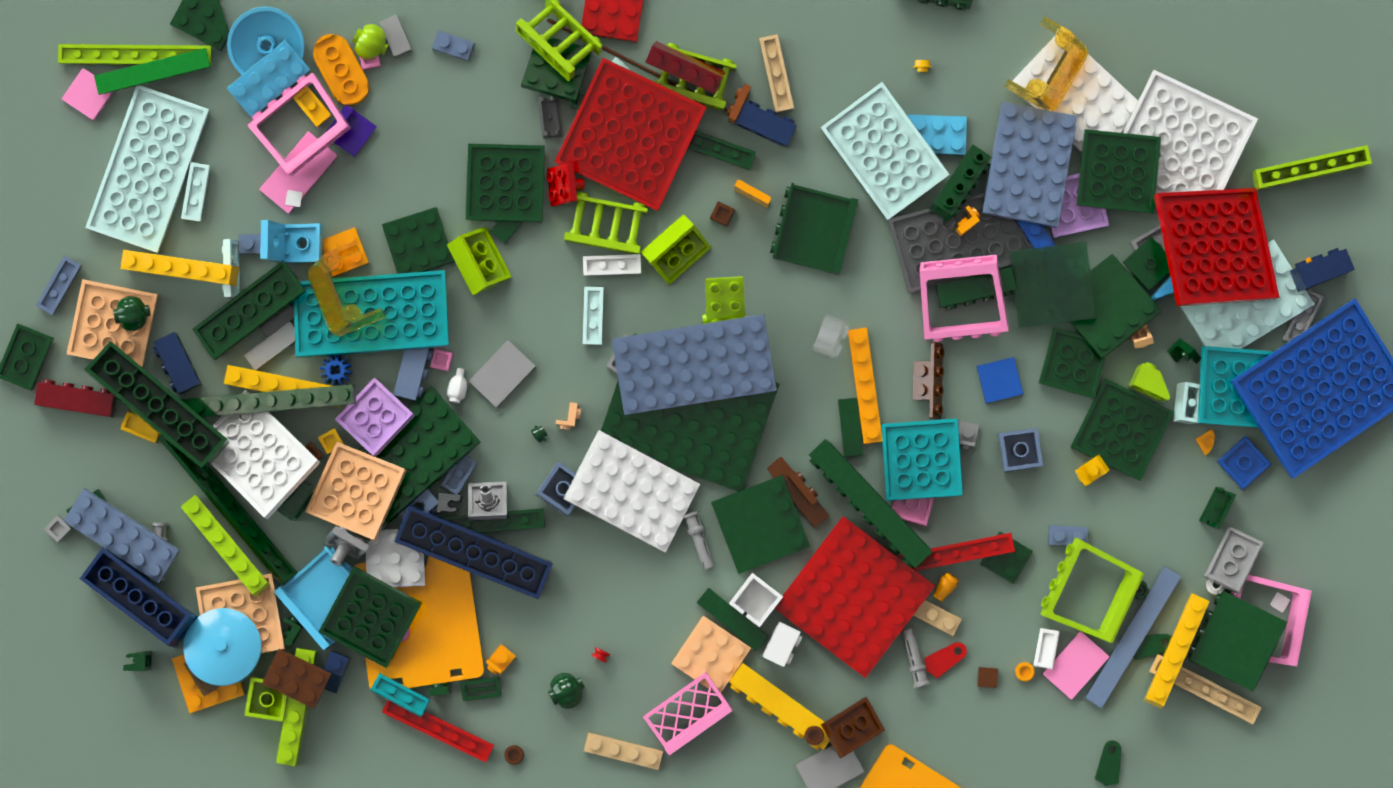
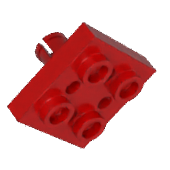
[547,163,585,207]

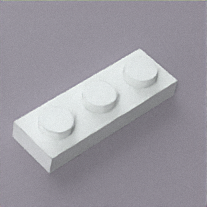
[583,254,641,276]

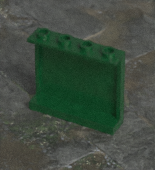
[770,183,859,275]
[1188,591,1288,692]

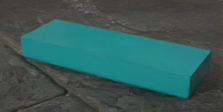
[370,673,431,718]

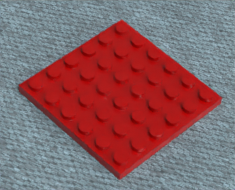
[555,58,707,211]
[1154,188,1280,307]
[774,516,935,678]

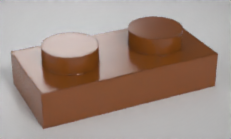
[726,84,751,125]

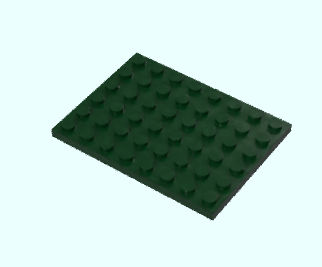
[601,333,780,491]

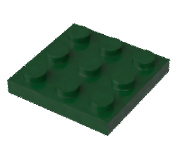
[521,34,593,103]
[382,207,454,274]
[1038,328,1106,399]

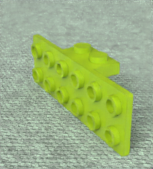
[702,276,745,324]

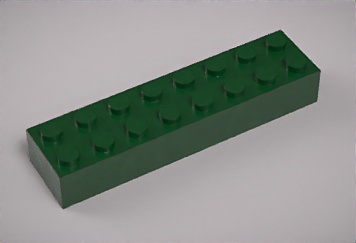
[84,341,229,472]
[809,439,934,568]

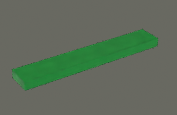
[94,48,211,95]

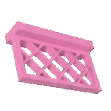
[643,672,733,755]

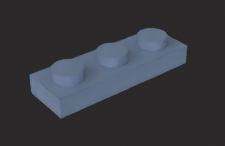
[36,256,82,315]

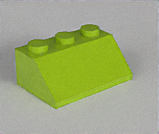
[641,214,712,285]
[447,226,512,295]

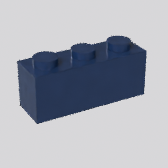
[735,101,797,148]
[1290,248,1355,292]
[153,332,202,395]

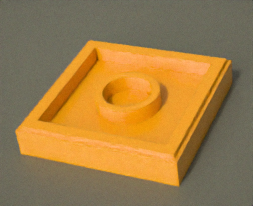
[734,180,771,208]

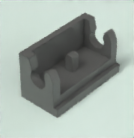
[538,96,562,139]
[437,493,463,513]

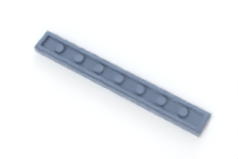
[1085,567,1181,708]

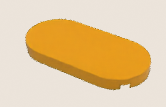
[313,34,369,106]

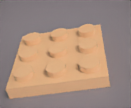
[671,616,751,693]

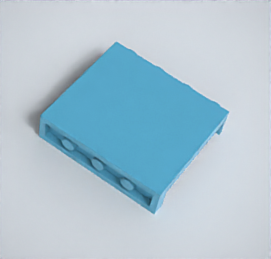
[274,546,352,650]

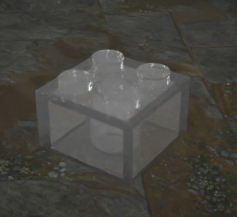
[811,314,850,360]

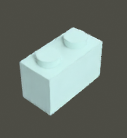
[1173,382,1200,424]

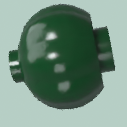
[113,296,151,331]
[548,673,585,709]

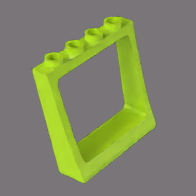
[1040,537,1145,643]

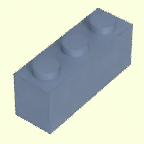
[393,348,434,401]

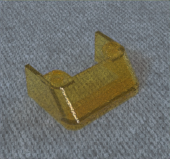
[1004,16,1088,111]
[307,241,387,336]

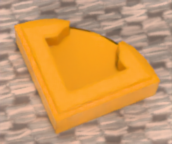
[1195,429,1215,455]

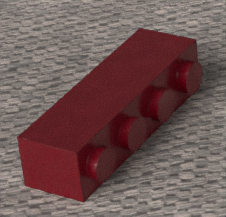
[645,41,726,94]
[34,379,117,417]

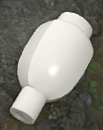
[447,368,467,404]

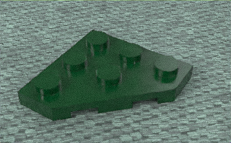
[170,0,229,51]

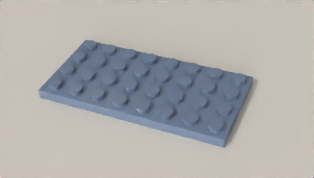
[612,314,777,415]

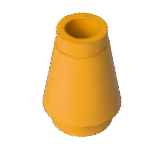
[933,572,959,602]

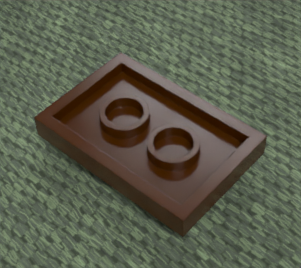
[262,648,332,709]
[821,697,885,758]

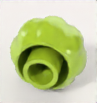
[352,24,389,60]

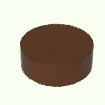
[804,726,824,745]
[504,745,524,765]

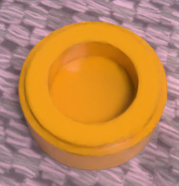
[1015,662,1035,681]

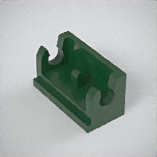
[1199,487,1236,529]
[123,651,152,671]

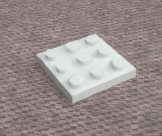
[366,529,426,587]

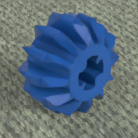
[320,355,353,386]

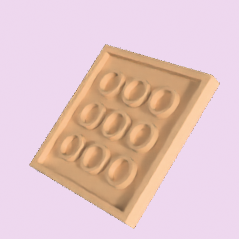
[67,279,159,368]
[305,442,407,541]
[196,573,285,654]

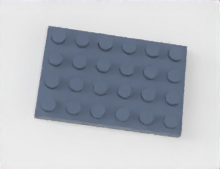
[982,101,1077,228]

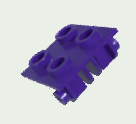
[324,105,377,157]

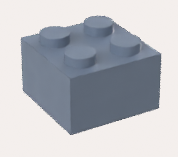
[997,428,1043,472]
[534,462,576,516]

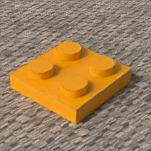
[323,227,369,277]

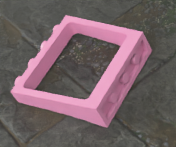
[247,73,351,176]
[920,255,1009,342]
[1231,575,1312,666]

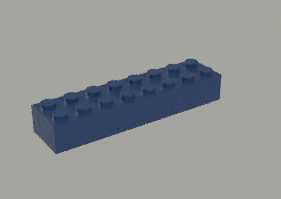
[394,504,553,599]

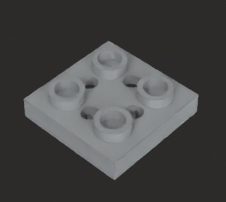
[468,481,507,521]
[324,526,369,566]

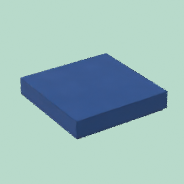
[976,357,1023,404]
[1216,436,1272,490]

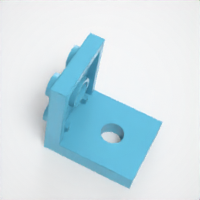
[260,220,323,263]

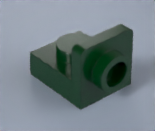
[1167,338,1201,364]
[283,616,303,647]
[428,682,451,696]

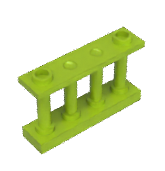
[515,0,602,82]
[654,43,737,111]
[564,192,648,254]

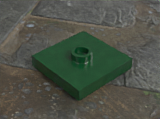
[1122,236,1170,291]

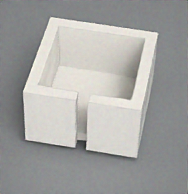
[729,573,783,627]
[762,621,802,667]

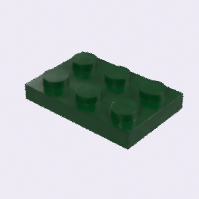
[0,323,54,391]

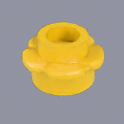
[913,60,932,72]

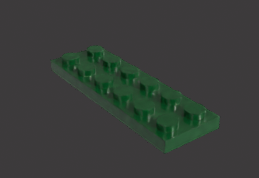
[192,260,307,360]

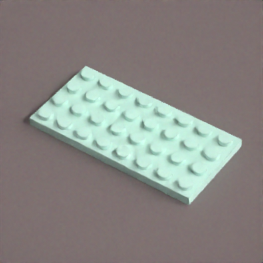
[85,85,210,254]

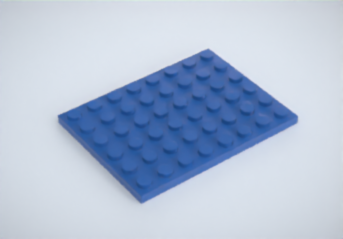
[1230,298,1393,479]

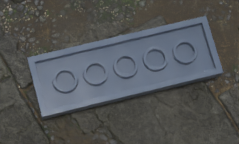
[64,488,180,583]

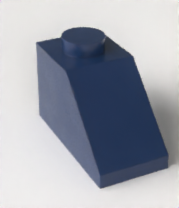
[324,651,351,694]

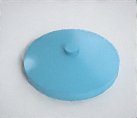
[227,6,304,75]
[183,608,262,686]

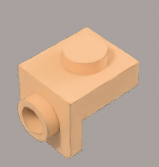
[1130,324,1154,349]
[556,402,581,430]

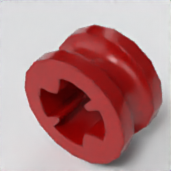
[591,647,611,663]

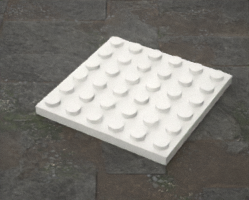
[1123,70,1258,194]

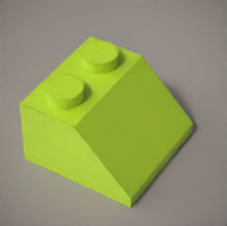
[1128,362,1170,402]
[244,676,287,722]

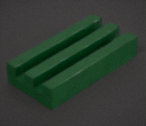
[460,677,501,701]

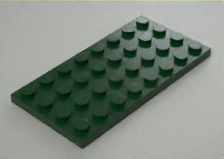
[355,385,481,543]

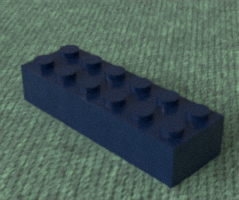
[79,547,198,648]

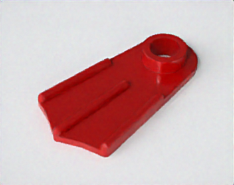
[924,642,967,678]

